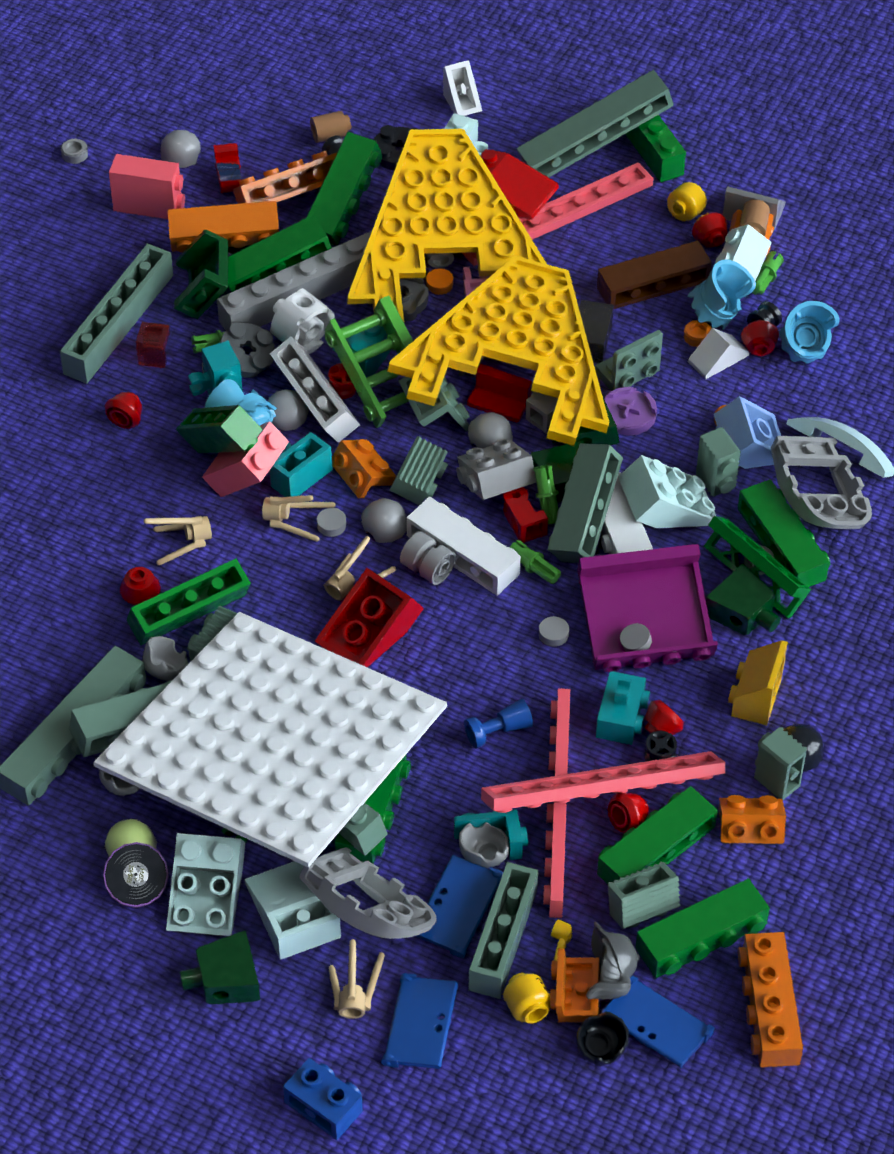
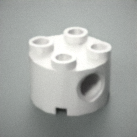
[270,288,334,354]

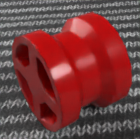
[328,363,356,399]

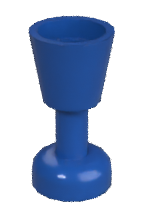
[464,698,533,749]

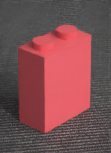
[109,154,185,219]
[202,421,289,497]

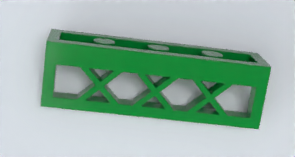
[704,516,811,618]

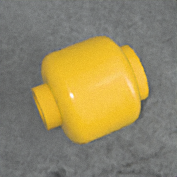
[667,182,707,222]
[503,973,550,1024]

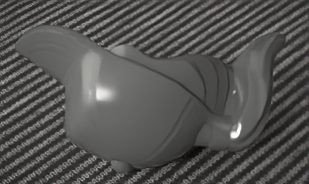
[586,922,640,999]

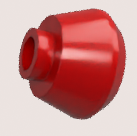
[692,212,727,247]
[741,320,779,356]
[105,392,142,429]
[120,567,161,605]
[644,699,684,735]
[608,792,649,834]

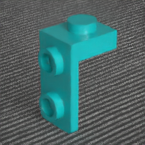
[454,809,528,860]

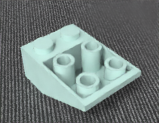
[618,455,716,528]
[166,833,245,936]
[245,861,341,960]

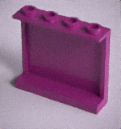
[577,544,718,672]

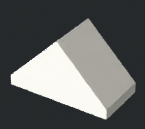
[443,60,482,116]
[688,328,749,379]

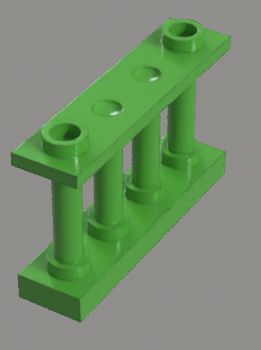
[325,296,413,428]

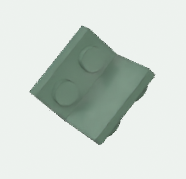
[595,330,663,391]
[399,377,470,431]

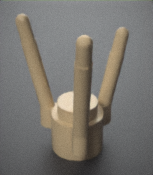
[262,495,336,542]
[143,516,212,565]
[324,536,396,601]
[329,939,385,1019]

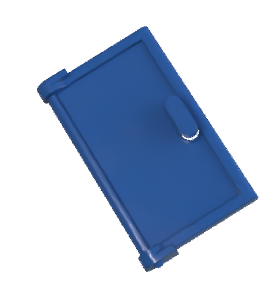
[416,855,503,958]
[381,973,458,1069]
[601,975,715,1067]

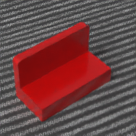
[467,364,532,423]

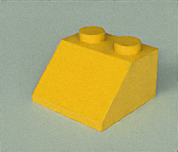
[728,640,788,726]

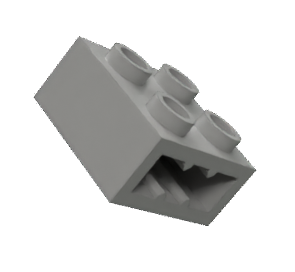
[456,439,536,500]

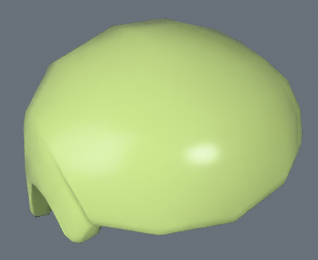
[105,819,157,857]

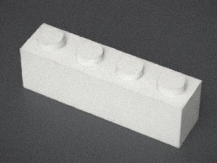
[270,336,360,443]
[601,472,653,554]
[407,496,521,596]

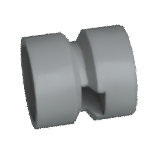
[400,531,456,585]

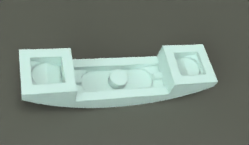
[786,417,894,478]

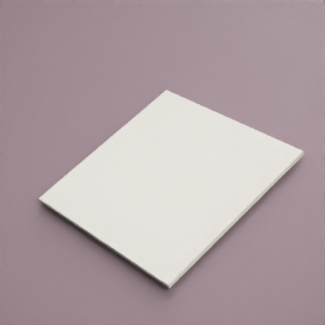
[94,612,447,868]

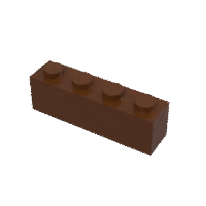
[597,241,712,310]

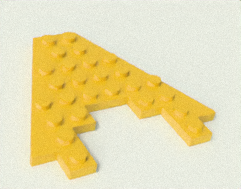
[347,129,547,322]
[387,255,609,446]

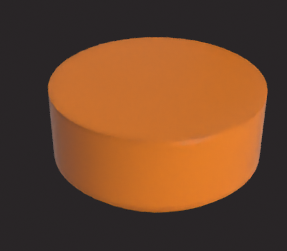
[426,268,453,295]
[684,320,712,347]

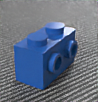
[283,1058,363,1140]

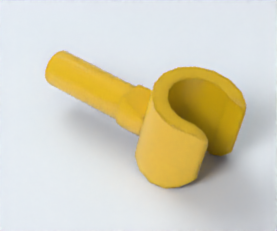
[551,919,572,960]

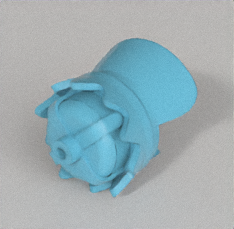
[688,260,756,329]
[779,301,840,363]
[205,379,277,426]

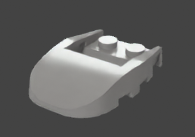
[771,436,872,529]
[299,847,437,939]

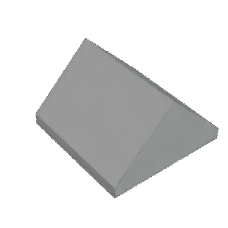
[723,186,786,232]

